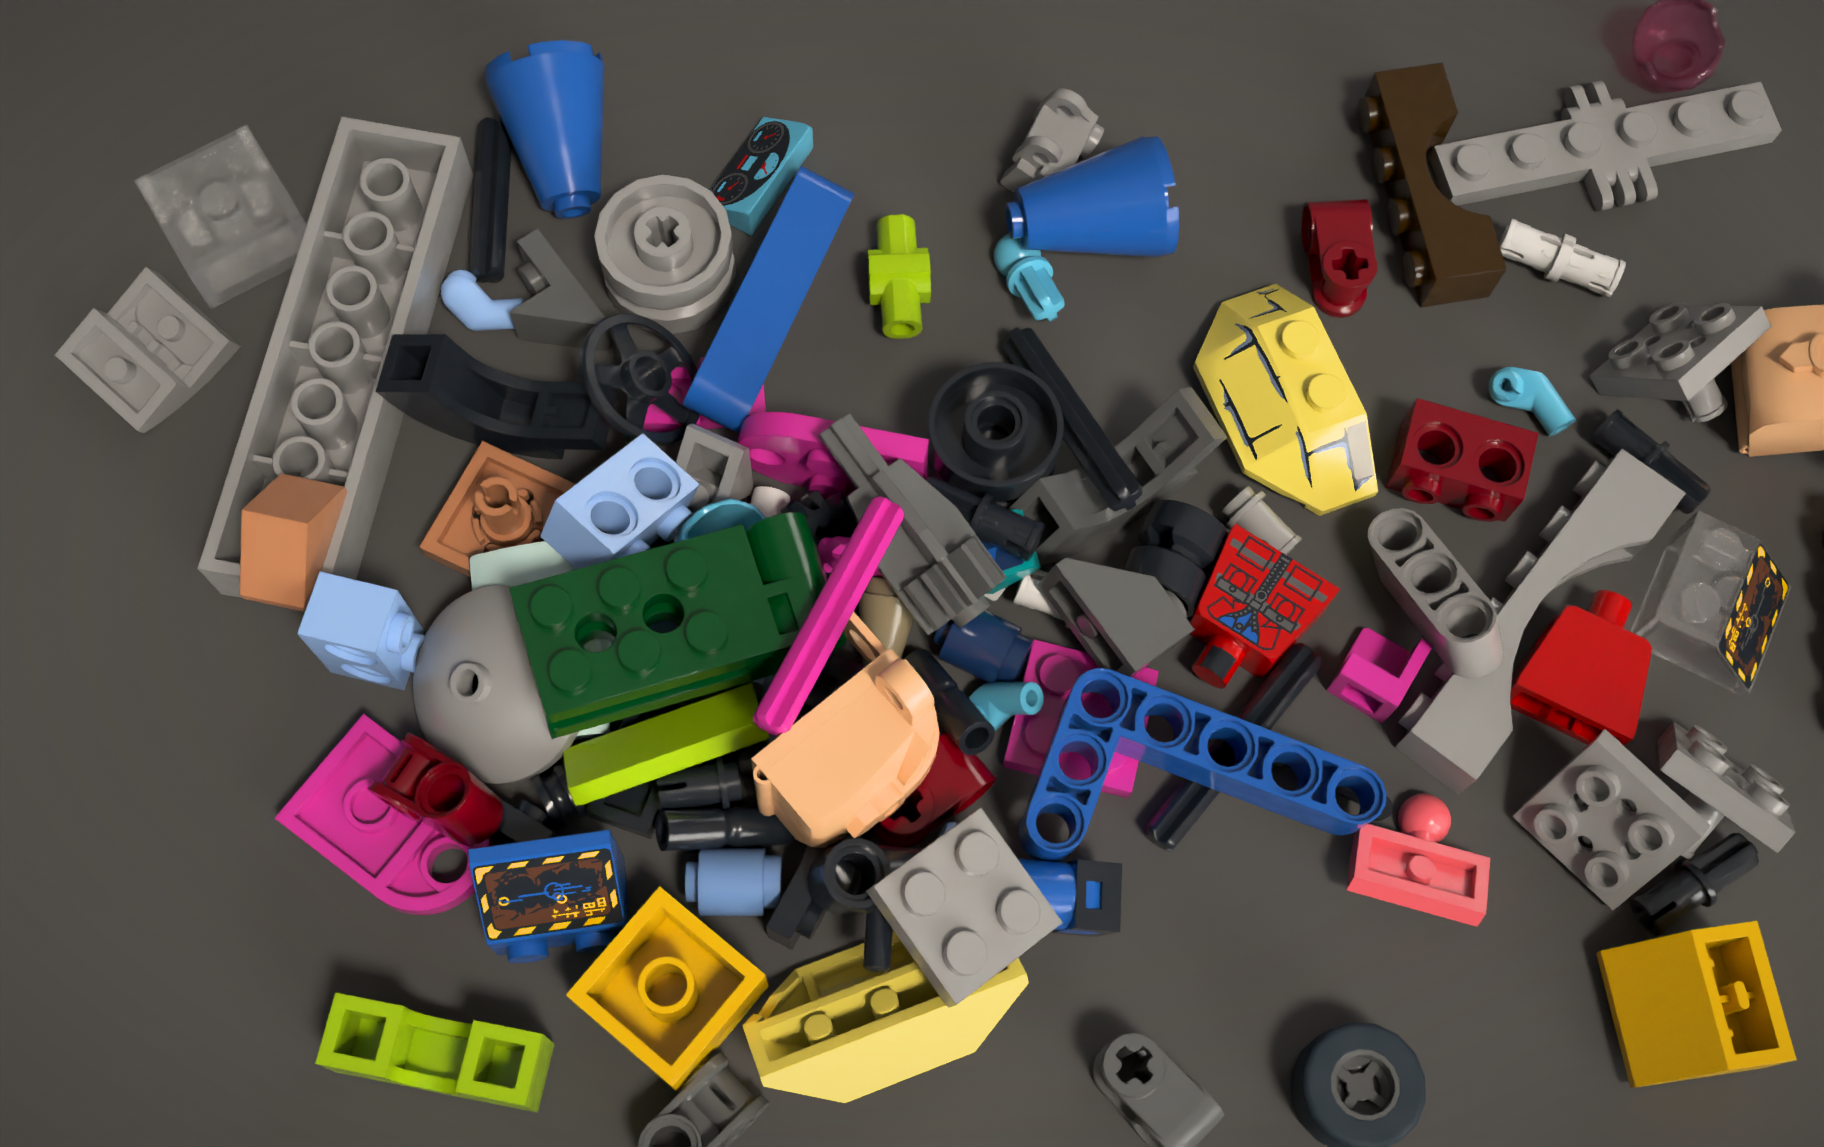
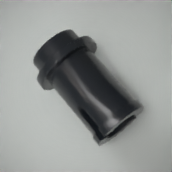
[657,756,743,810]

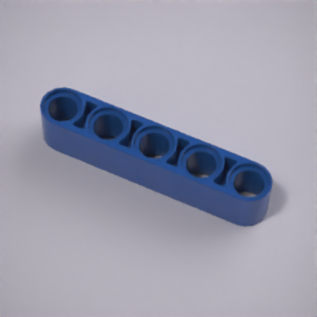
[682,166,855,434]

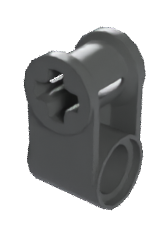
[1092,1033,1224,1147]
[637,1052,770,1147]

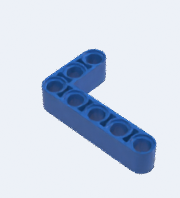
[1019,668,1387,862]

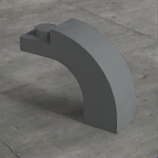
[1008,387,1227,566]

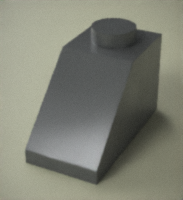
[1038,558,1195,677]

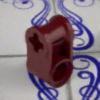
[1301,199,1378,318]
[367,732,503,846]
[872,732,997,848]

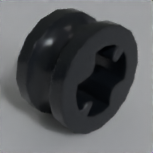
[531,762,587,831]

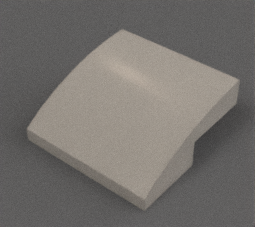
[55,267,241,433]

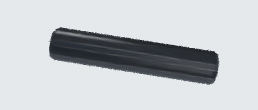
[469,117,512,283]

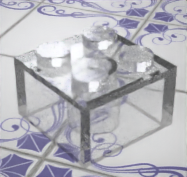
[134,125,307,309]

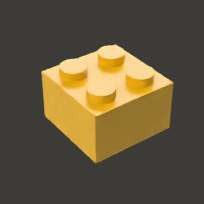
[566,886,769,1093]

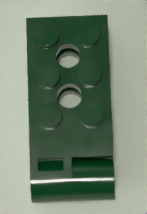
[509,512,847,739]

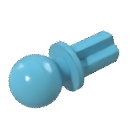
[994,234,1065,322]

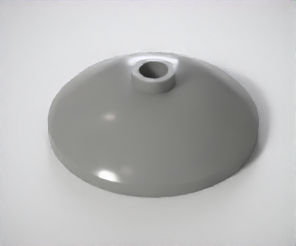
[413,585,585,784]

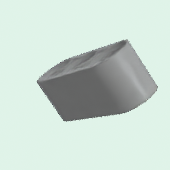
[1367,508,1504,678]

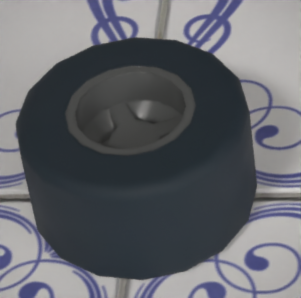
[1291,1022,1426,1147]

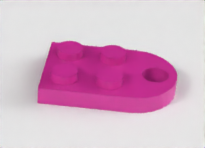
[737,412,929,499]
[275,714,494,915]

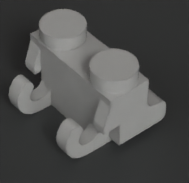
[1000,88,1104,192]

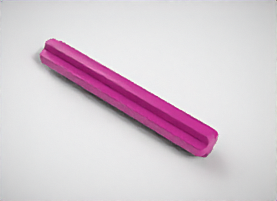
[753,496,904,737]

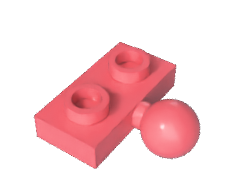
[1346,793,1490,927]

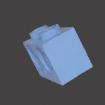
[540,433,700,569]
[297,571,425,690]

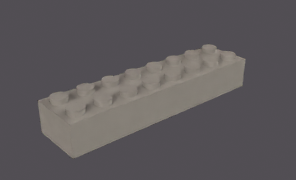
[197,117,473,598]

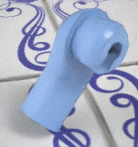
[441,270,525,331]

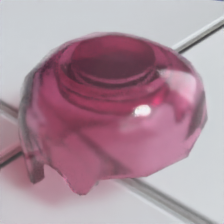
[1632,0,1725,92]

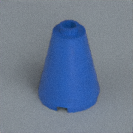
[484,40,605,219]
[1005,136,1179,257]

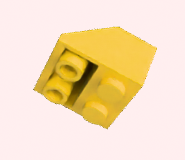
[1596,921,1797,1088]

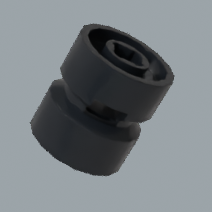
[1123,500,1228,618]

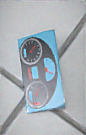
[711,117,813,236]

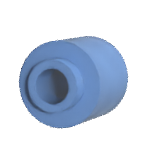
[685,848,782,916]

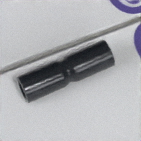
[904,650,995,755]
[656,806,794,851]

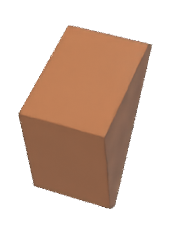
[240,473,348,612]

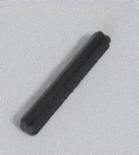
[1003,327,1142,512]
[1144,643,1323,852]

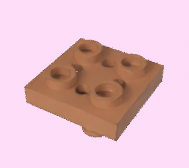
[419,441,576,578]

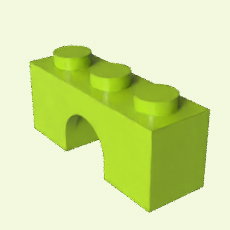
[315,993,555,1113]

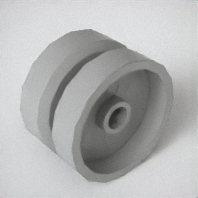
[594,175,736,334]

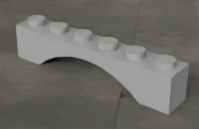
[1394,449,1686,795]

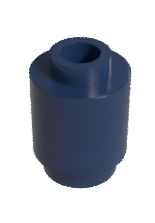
[933,610,1034,683]

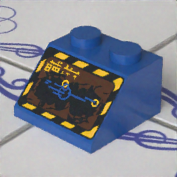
[468,830,631,963]

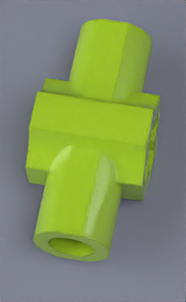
[868,214,931,339]

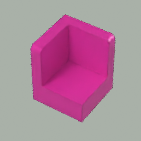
[1326,628,1433,724]

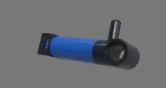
[807,838,1122,972]

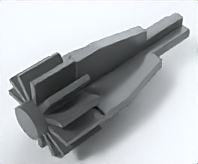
[818,413,1006,635]

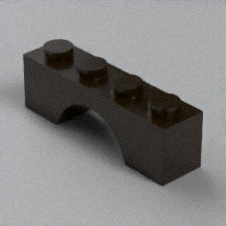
[1358,62,1507,308]

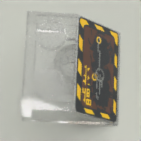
[1631,511,1792,697]

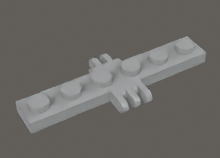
[1429,81,1782,211]

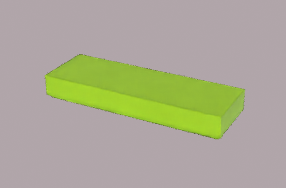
[563,683,769,806]

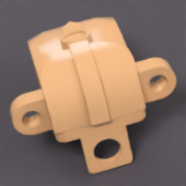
[1731,305,1824,457]
[751,612,939,848]

